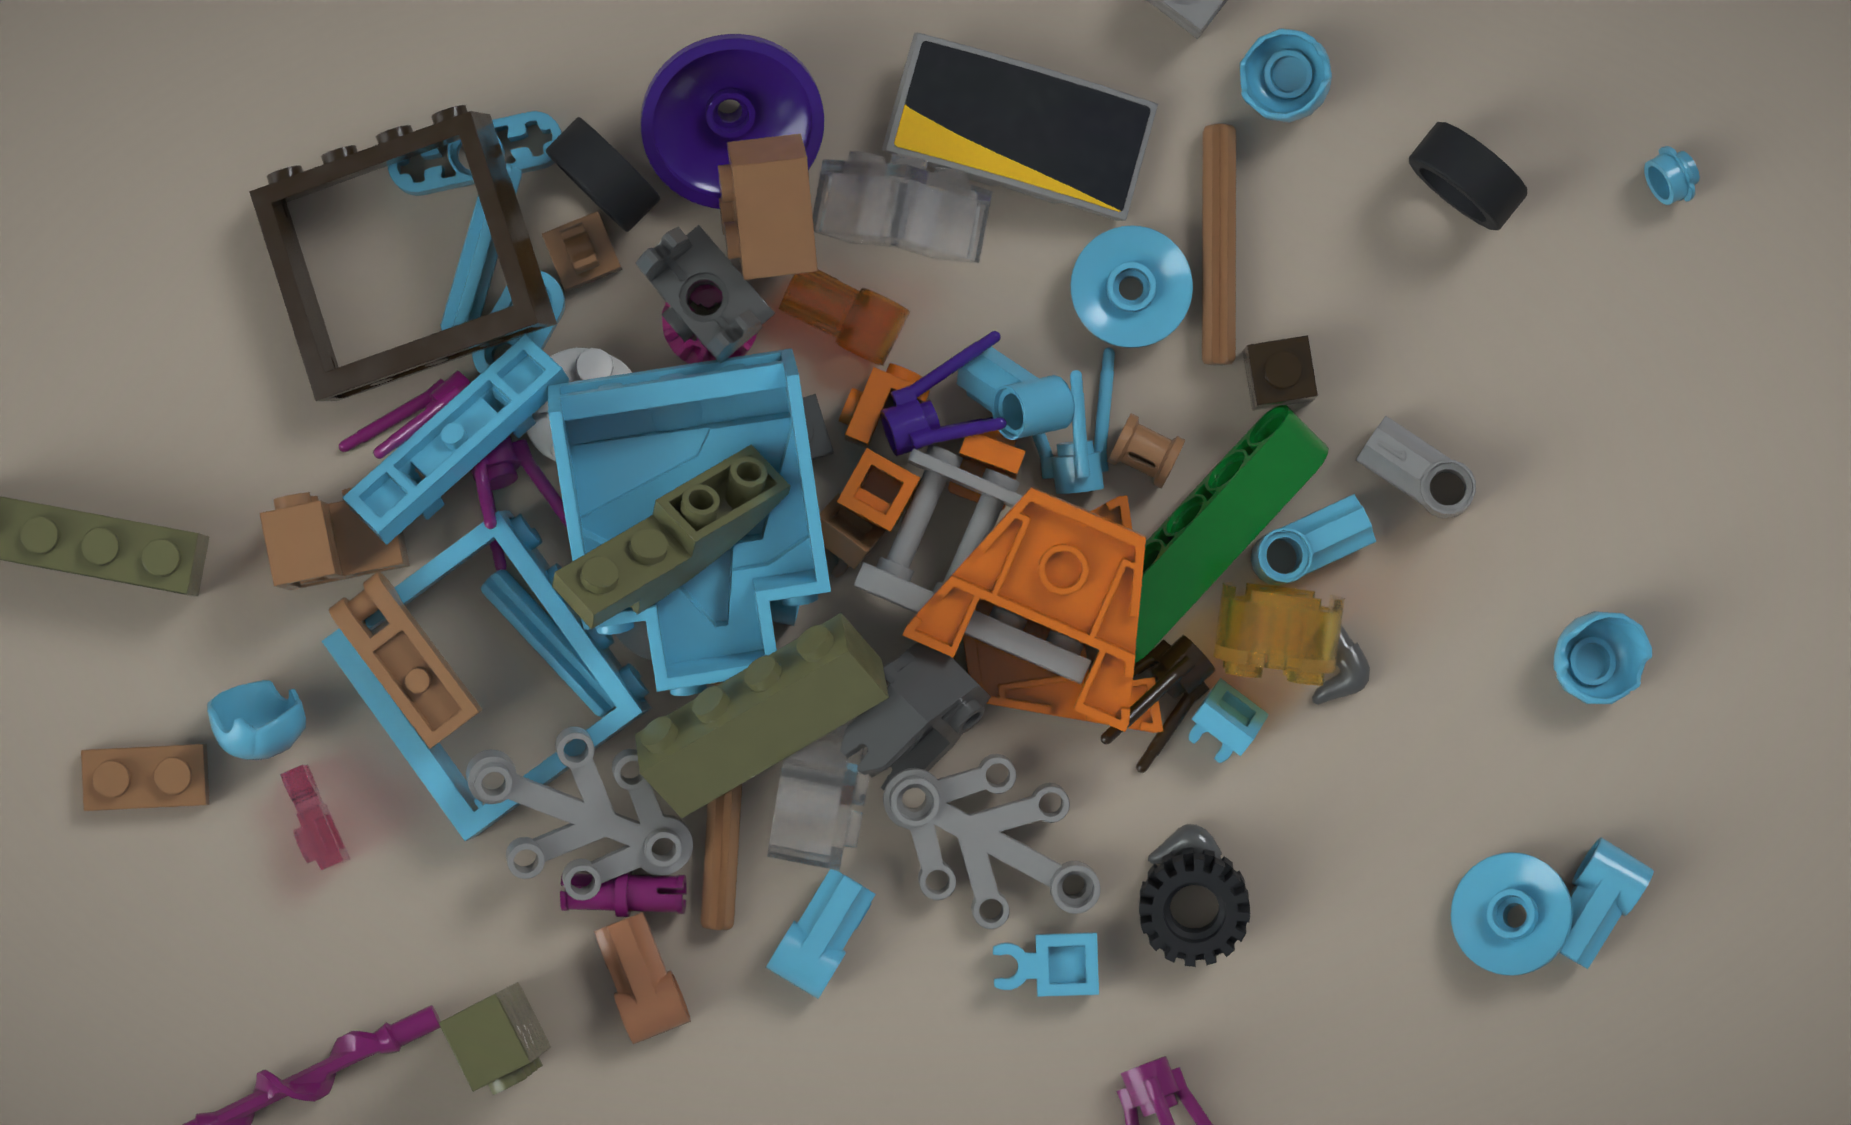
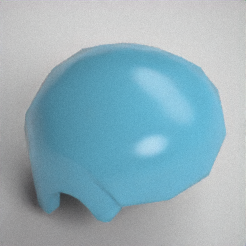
[1240,28,1332,123]
[1553,611,1653,704]
[207,680,306,760]

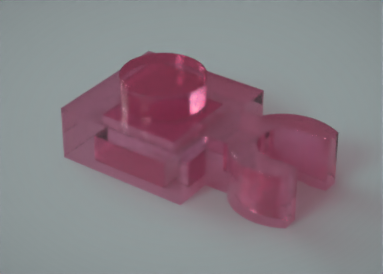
[280,764,351,870]

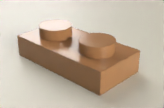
[81,744,210,811]

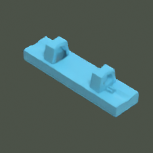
[342,334,570,545]

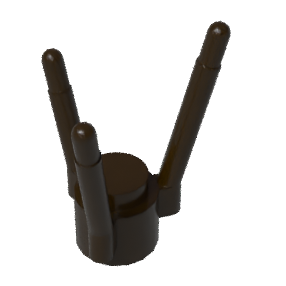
[1101,635,1216,773]

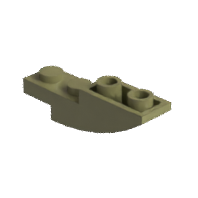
[552,445,791,629]

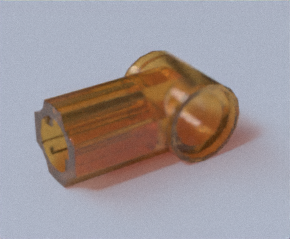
[778,270,910,366]

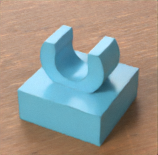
[1188,678,1269,763]

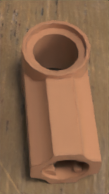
[594,912,691,1044]

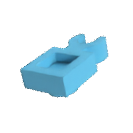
[993,932,1099,997]

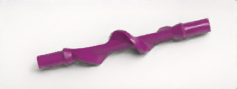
[182,1005,441,1125]

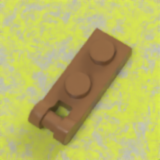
[329,572,483,749]

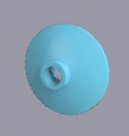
[1070,226,1193,348]
[1451,852,1573,976]

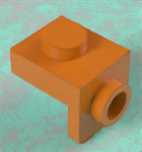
[838,363,930,449]
[948,430,1026,511]

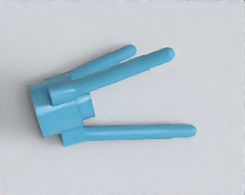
[1032,347,1115,494]

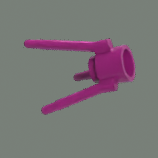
[339,370,471,459]
[471,435,567,571]
[1116,1056,1213,1125]

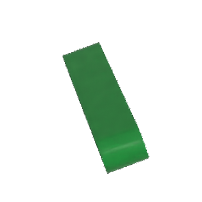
[1135,405,1329,663]

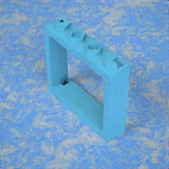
[322,510,652,841]

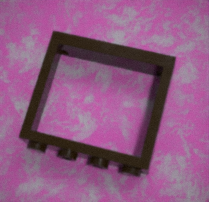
[249,105,557,401]

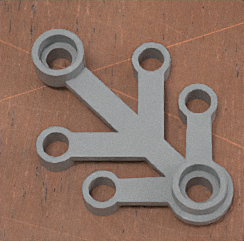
[466,727,693,901]
[883,754,1100,929]

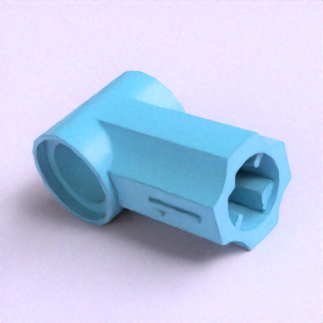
[957,346,1074,440]
[1251,494,1376,586]
[1559,837,1654,969]
[766,867,876,999]

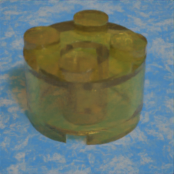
[1213,582,1345,686]

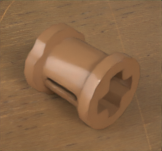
[1107,413,1185,489]

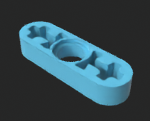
[388,111,562,196]

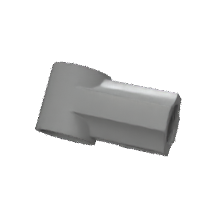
[1356,416,1476,518]

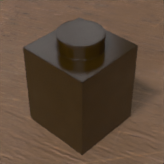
[1242,335,1318,411]

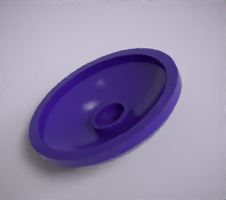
[640,34,824,209]

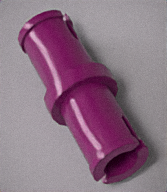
[560,871,687,917]

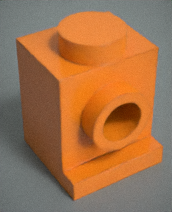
[837,448,921,532]

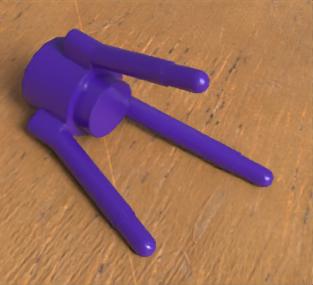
[880,331,1007,457]

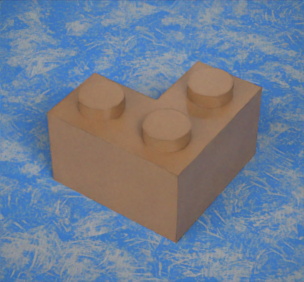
[718,133,818,280]
[259,487,410,591]

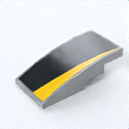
[882,33,1158,221]

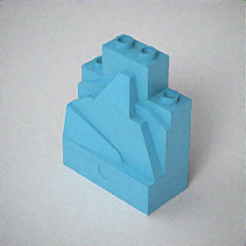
[548,348,831,696]

